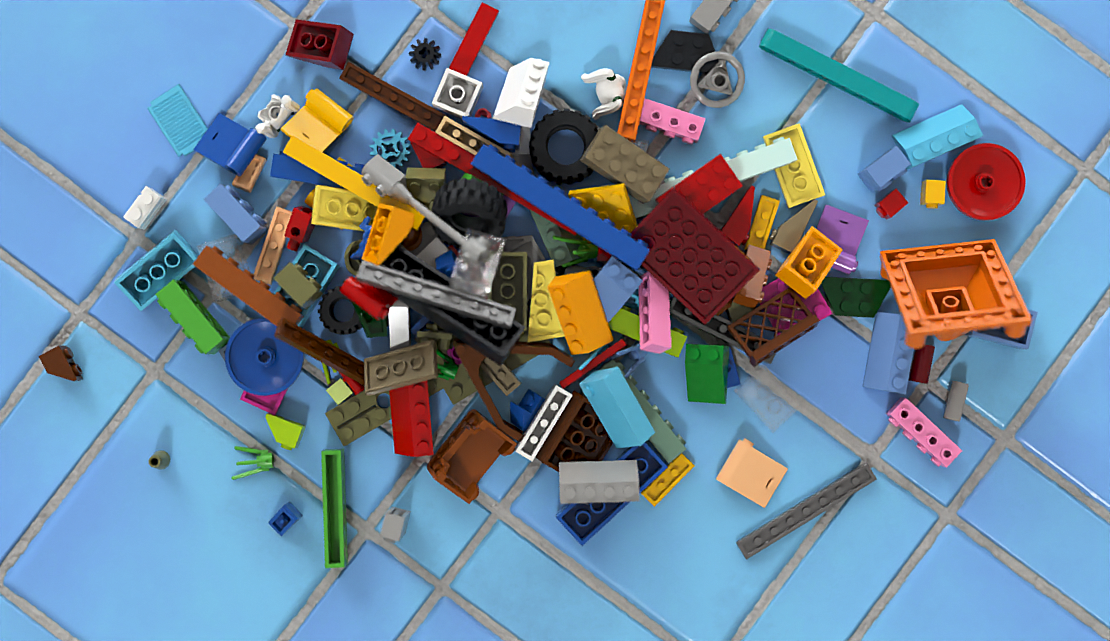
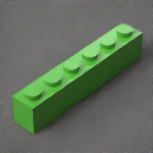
[321,449,348,568]

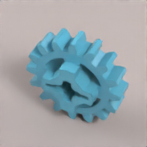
[369,129,411,169]

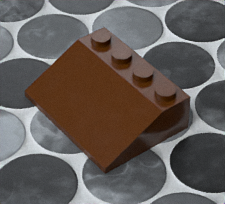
[535,391,613,472]

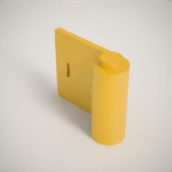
[280,88,354,152]

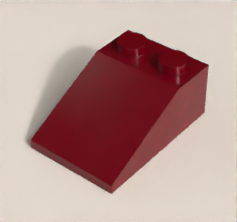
[285,19,354,70]

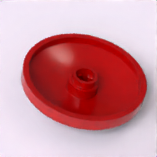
[946,143,1026,221]

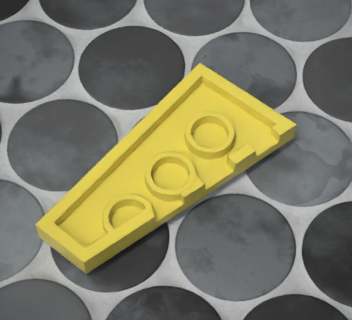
[527,259,565,342]

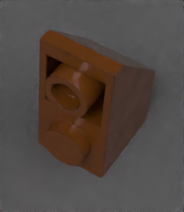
[39,345,83,381]

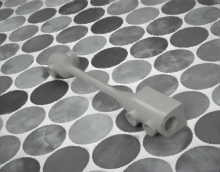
[362,154,491,265]

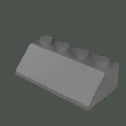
[559,460,639,504]

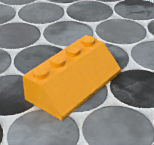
[547,271,614,355]

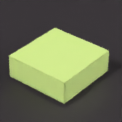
[326,378,354,405]

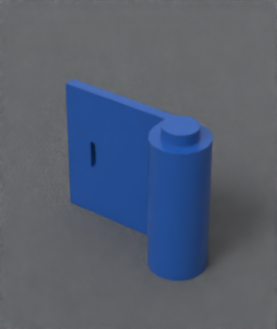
[194,113,267,177]

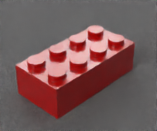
[655,154,743,214]

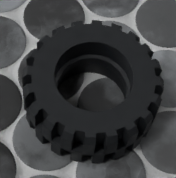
[529,109,598,185]
[430,178,508,249]

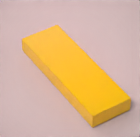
[744,195,780,250]
[641,453,695,507]

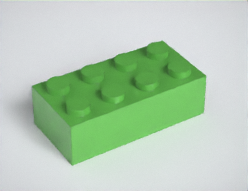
[155,279,230,354]

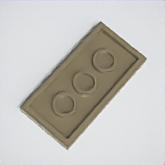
[364,340,438,396]

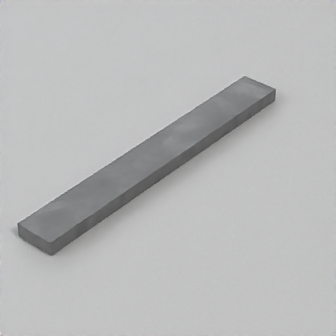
[356,261,516,329]
[736,462,877,560]

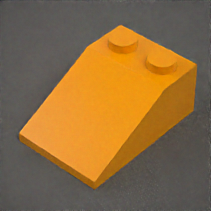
[362,203,415,265]
[775,226,843,299]

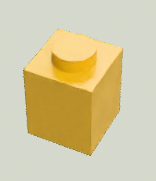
[920,180,946,209]

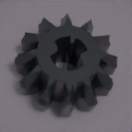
[409,38,442,71]

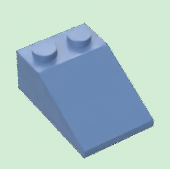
[593,256,643,323]

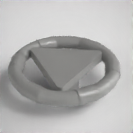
[690,51,745,108]

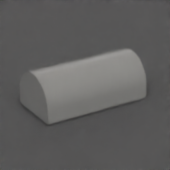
[943,381,969,422]

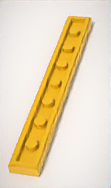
[283,135,425,230]

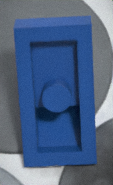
[510,389,545,432]

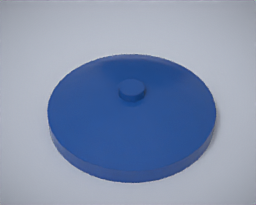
[225,318,304,396]

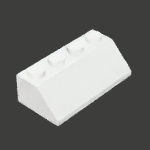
[493,58,549,128]

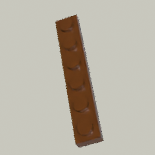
[339,62,449,132]
[274,318,365,386]

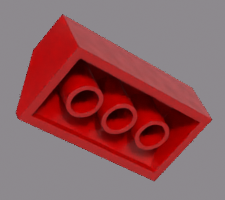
[389,380,434,457]

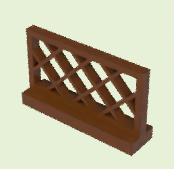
[727,287,820,367]

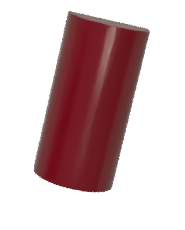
[908,344,935,384]

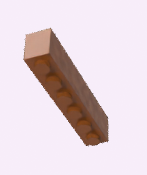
[193,245,304,326]

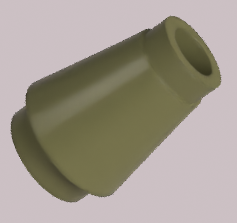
[149,450,170,470]

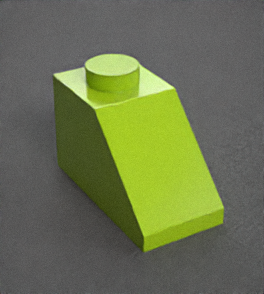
[265,413,306,450]

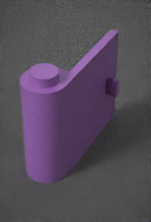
[816,204,869,274]

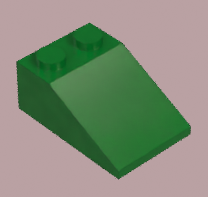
[685,344,729,404]

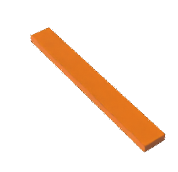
[617,0,665,143]

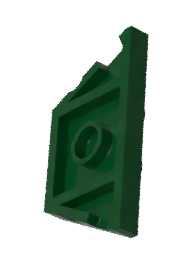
[821,277,891,318]

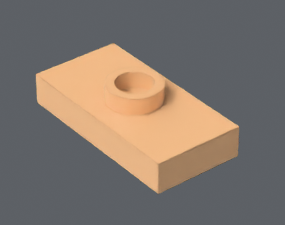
[232,154,267,193]

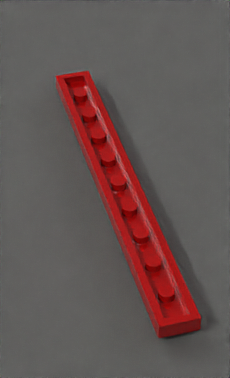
[408,122,577,236]

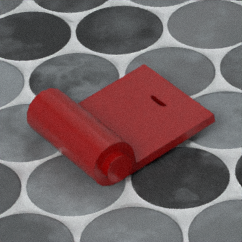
[340,262,398,320]

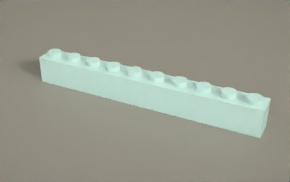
[628,137,798,220]

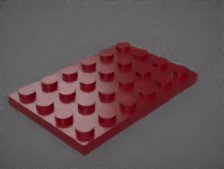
[630,187,760,324]

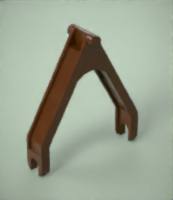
[453,338,575,442]

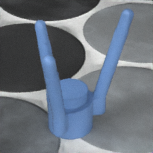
[600,342,648,378]

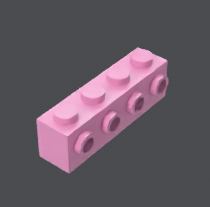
[639,98,705,144]
[638,272,672,354]
[886,397,962,468]

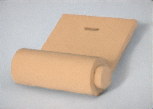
[716,438,788,508]

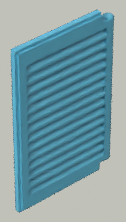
[147,84,208,157]

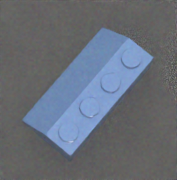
[862,312,914,394]

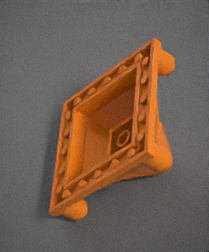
[879,239,1032,349]

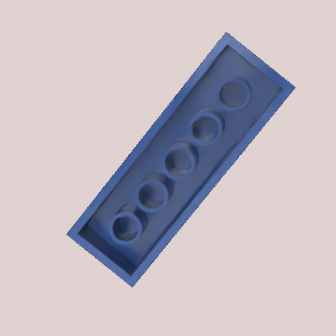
[556,443,668,546]

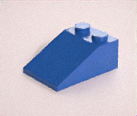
[462,116,522,153]

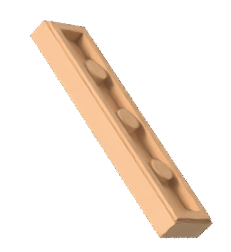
[253,206,292,285]

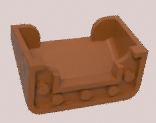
[427,409,517,504]

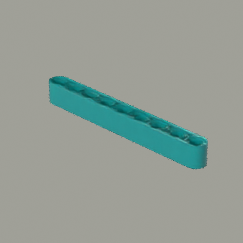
[759,28,919,123]

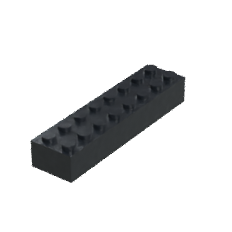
[379,245,526,366]

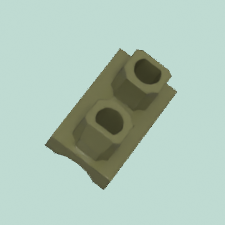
[417,323,453,350]

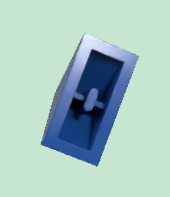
[268,502,303,536]

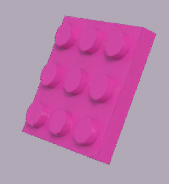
[759,278,833,335]

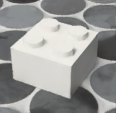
[432,68,483,119]

